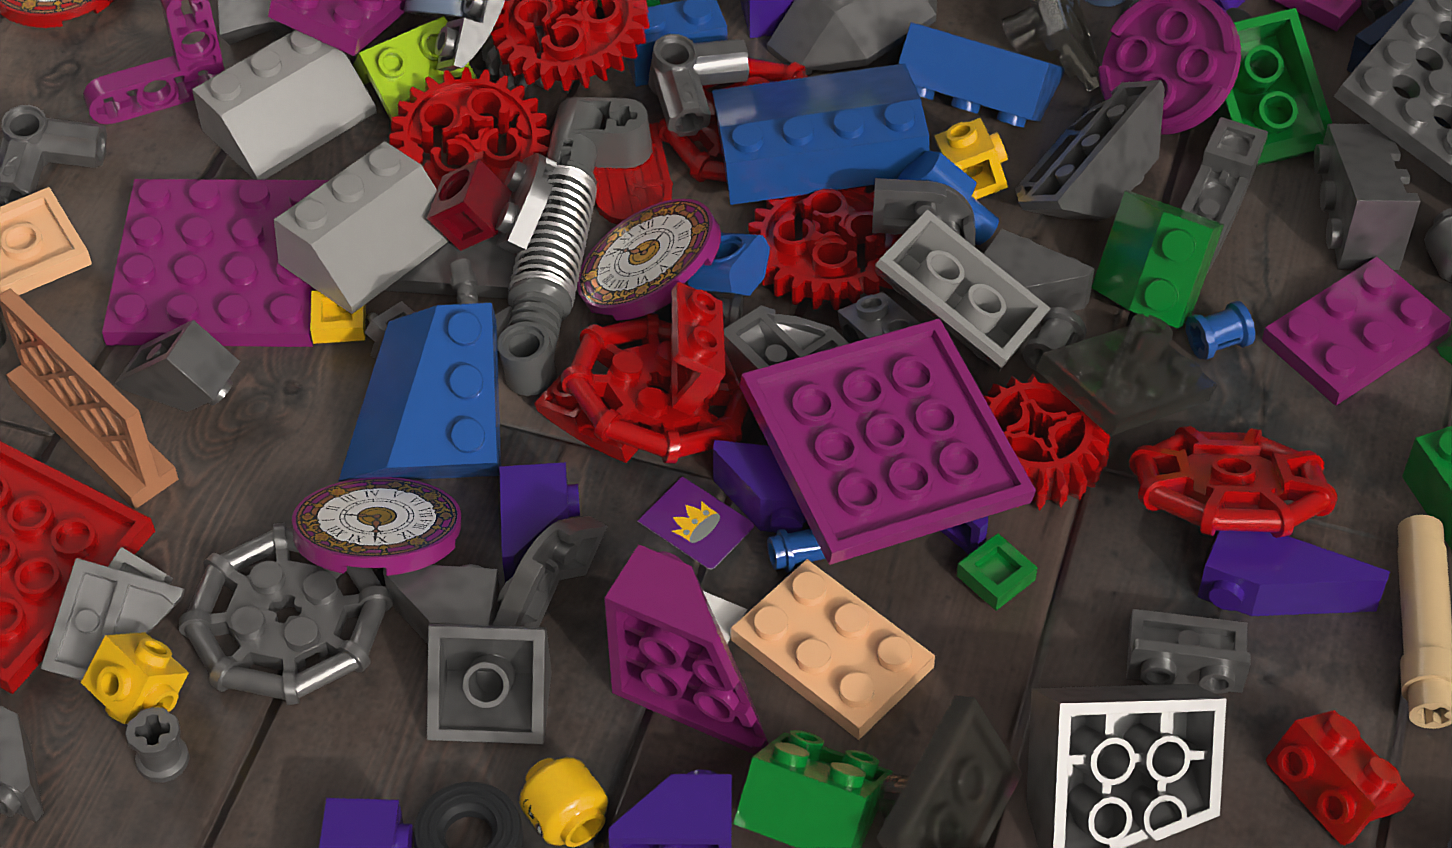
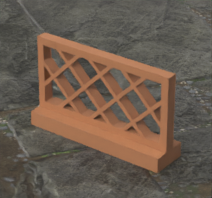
[0,288,179,510]

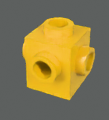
[934,117,1008,200]
[81,632,189,724]

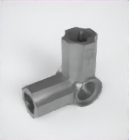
[649,34,749,137]
[0,105,107,206]

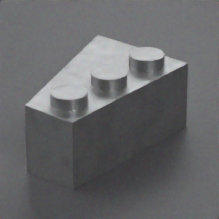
[1314,124,1420,270]

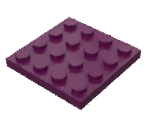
[102,179,329,347]
[739,318,1036,565]

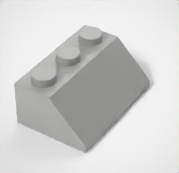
[192,30,377,180]
[274,141,449,314]
[875,209,1051,372]

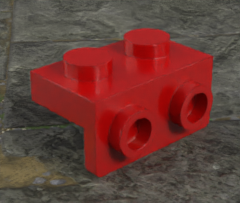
[671,282,726,416]
[1266,710,1415,845]

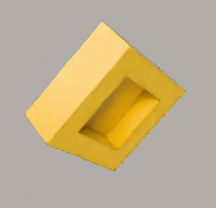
[310,290,366,344]

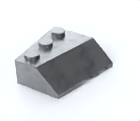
[1026,684,1226,848]

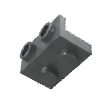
[1126,609,1251,693]

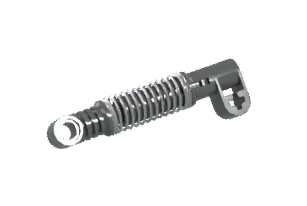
[497,97,653,396]

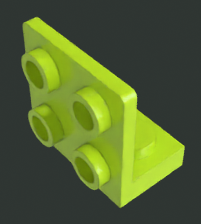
[353,16,477,127]

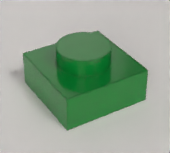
[957,533,1038,611]

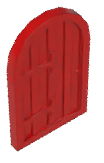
[594,123,673,225]

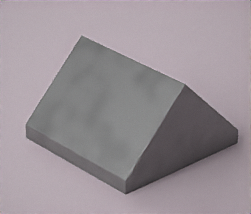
[427,623,551,744]

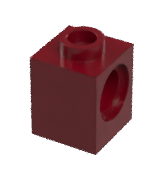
[427,159,512,251]

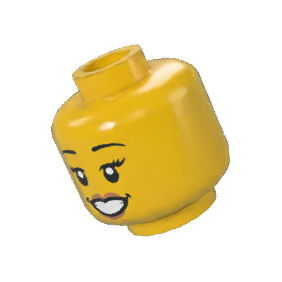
[519,757,608,848]

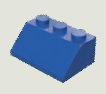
[898,22,1065,128]

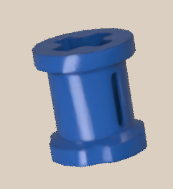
[1186,300,1255,360]

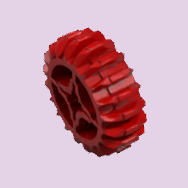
[983,373,1111,511]

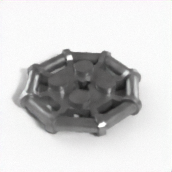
[179,522,393,705]

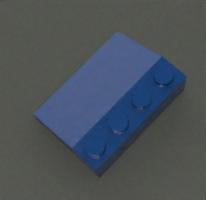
[712,64,929,205]

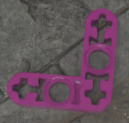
[83,0,225,124]

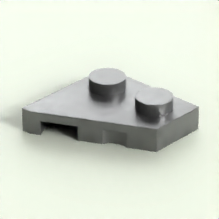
[41,558,185,680]

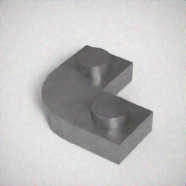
[496,153,557,254]
[872,178,975,247]
[493,516,607,627]

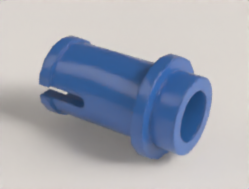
[767,529,826,573]

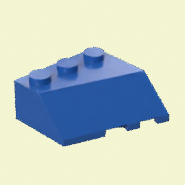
[338,303,501,482]

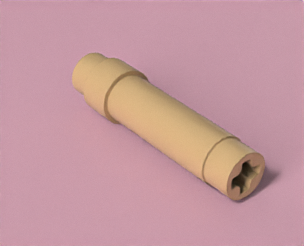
[1397,515,1452,729]

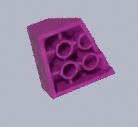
[605,544,769,755]

